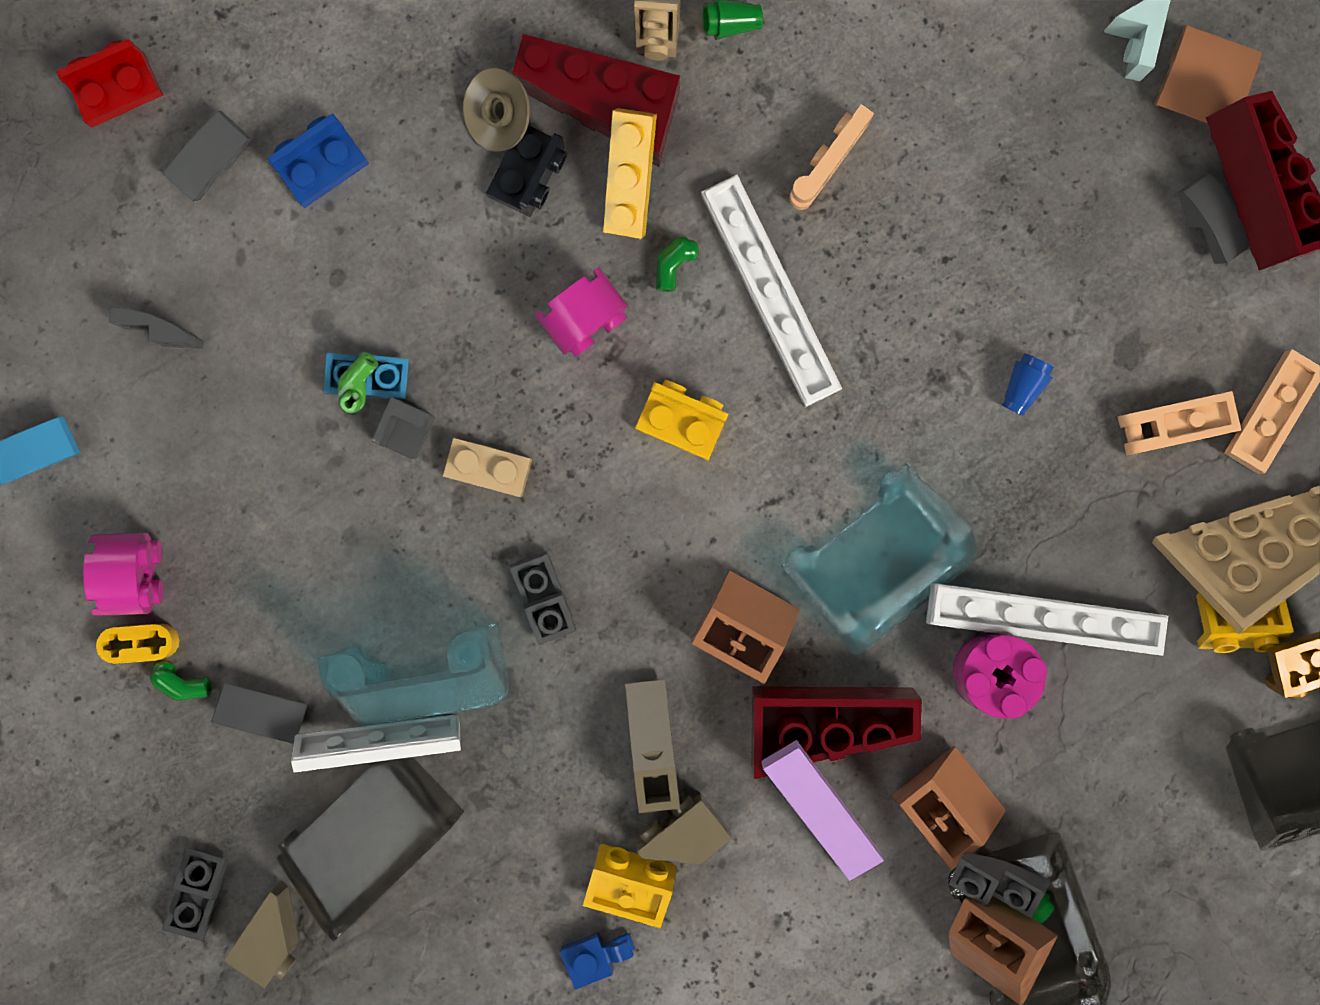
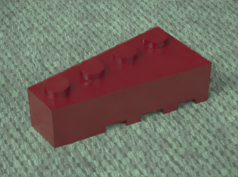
[512,34,680,167]
[1206,91,1320,271]
[751,686,922,779]

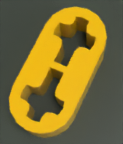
[96,623,180,664]

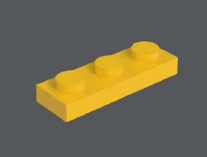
[603,108,657,239]

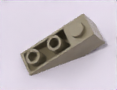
[625,679,680,813]

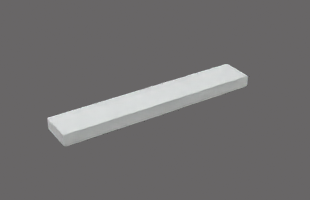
[701,175,842,407]
[926,583,1168,656]

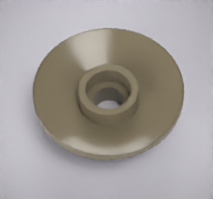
[463,68,530,152]

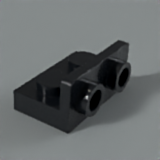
[486,126,567,218]

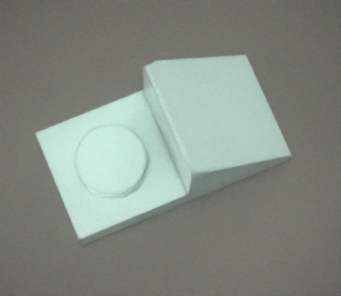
[1104,0,1170,81]

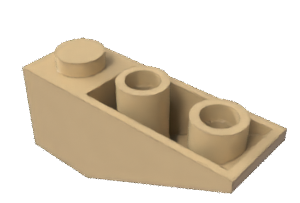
[634,0,680,61]

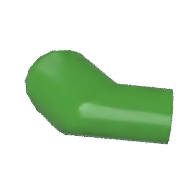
[338,352,378,413]

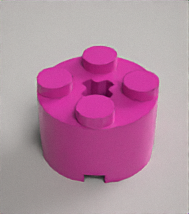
[535,267,629,357]
[83,533,164,616]
[953,633,1047,718]

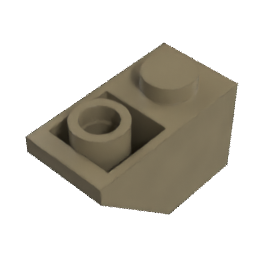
[637,793,732,865]

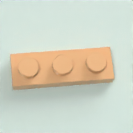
[1224,349,1320,474]

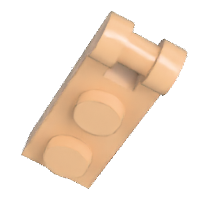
[789,104,874,210]
[1117,391,1241,456]

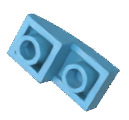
[323,353,409,399]
[0,416,81,485]

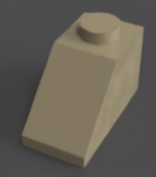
[224,882,299,989]

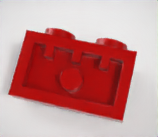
[56,39,163,128]

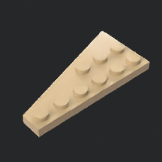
[1152,486,1320,634]

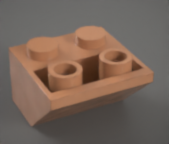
[691,570,800,684]
[891,746,1006,871]
[949,896,1058,1005]

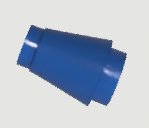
[1002,353,1054,416]

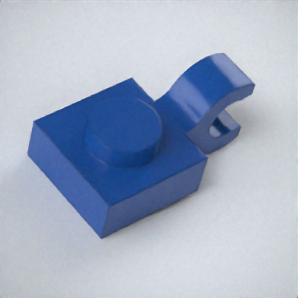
[560,932,635,990]

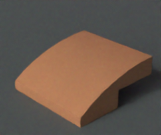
[1153,25,1262,124]

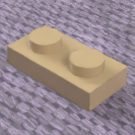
[443,438,532,498]

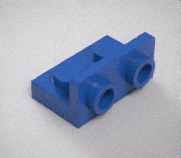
[267,114,369,208]

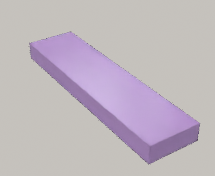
[761,740,884,881]

